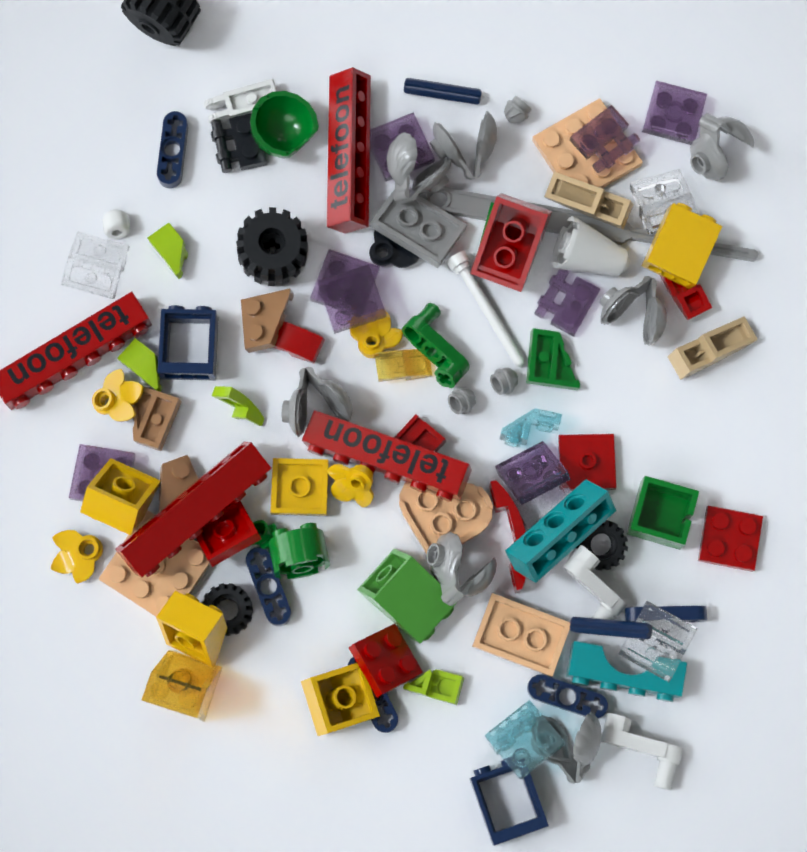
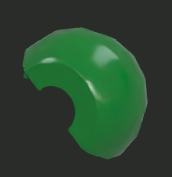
[250,91,319,159]

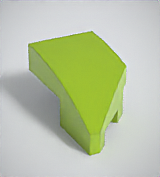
[147,223,188,279]
[117,338,162,392]
[212,386,265,426]
[403,669,465,705]

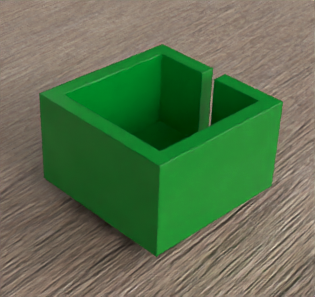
[626,476,699,550]

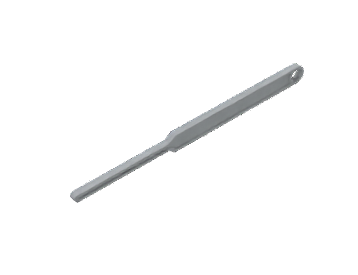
[427,187,759,262]

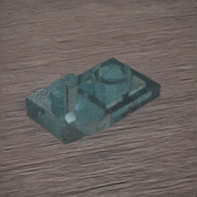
[499,408,562,448]

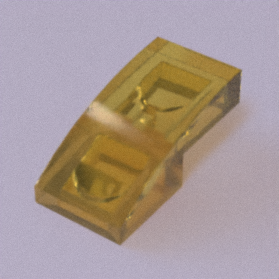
[374,349,433,382]

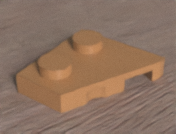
[241,288,294,353]
[133,386,182,451]
[159,455,198,512]

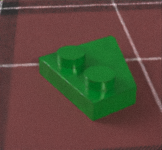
[526,328,580,391]

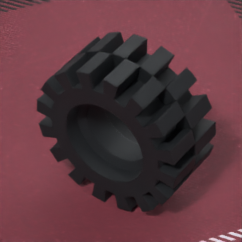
[576,520,628,571]
[201,583,253,636]

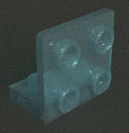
[484,700,565,779]

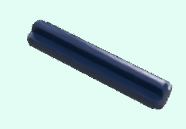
[403,78,482,105]
[570,617,652,640]

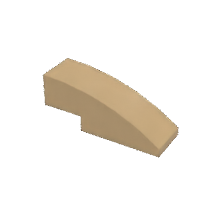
[544,172,634,230]
[667,316,758,380]

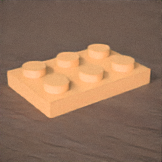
[472,593,570,677]

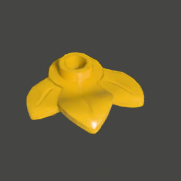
[350,310,403,358]
[92,369,144,422]
[327,464,374,508]
[51,530,103,584]

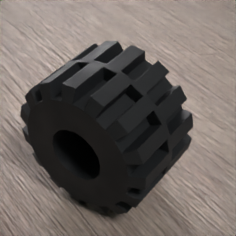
[121,0,201,46]
[236,207,308,286]

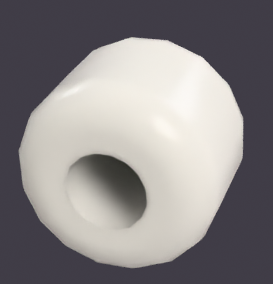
[102,209,130,239]

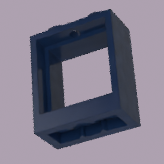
[158,305,219,381]
[469,755,549,846]

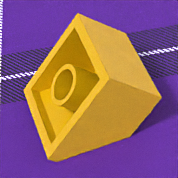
[80,458,161,535]
[156,590,227,668]
[301,663,380,736]

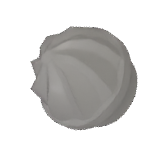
[504,96,531,124]
[490,368,518,395]
[448,387,476,414]

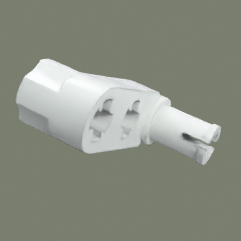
[563,545,627,636]
[601,713,683,790]

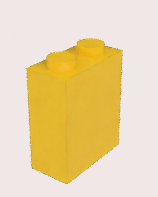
[641,203,723,289]

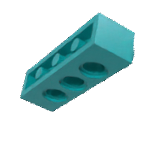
[505,479,617,583]

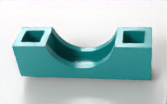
[566,641,687,702]

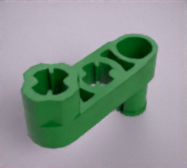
[402,303,470,389]

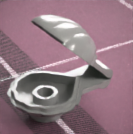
[429,111,497,179]
[690,113,754,181]
[386,132,451,204]
[599,276,667,346]
[281,367,352,437]
[426,532,497,606]
[531,712,602,784]

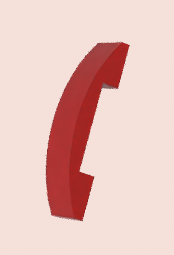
[489,480,526,594]

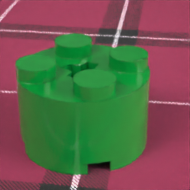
[268,523,330,579]

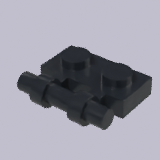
[211,113,267,173]

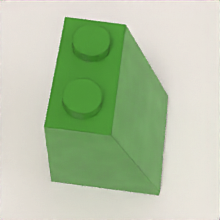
[357,548,456,644]

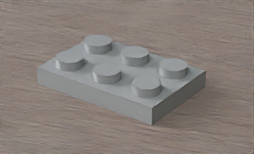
[369,189,467,268]

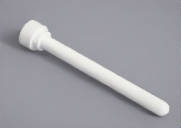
[446,251,525,367]

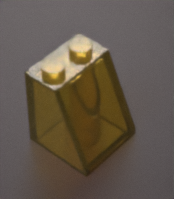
[141,650,223,722]

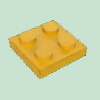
[270,458,329,516]

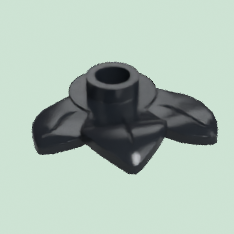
[369,230,420,268]

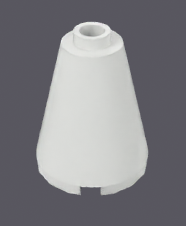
[552,216,631,276]

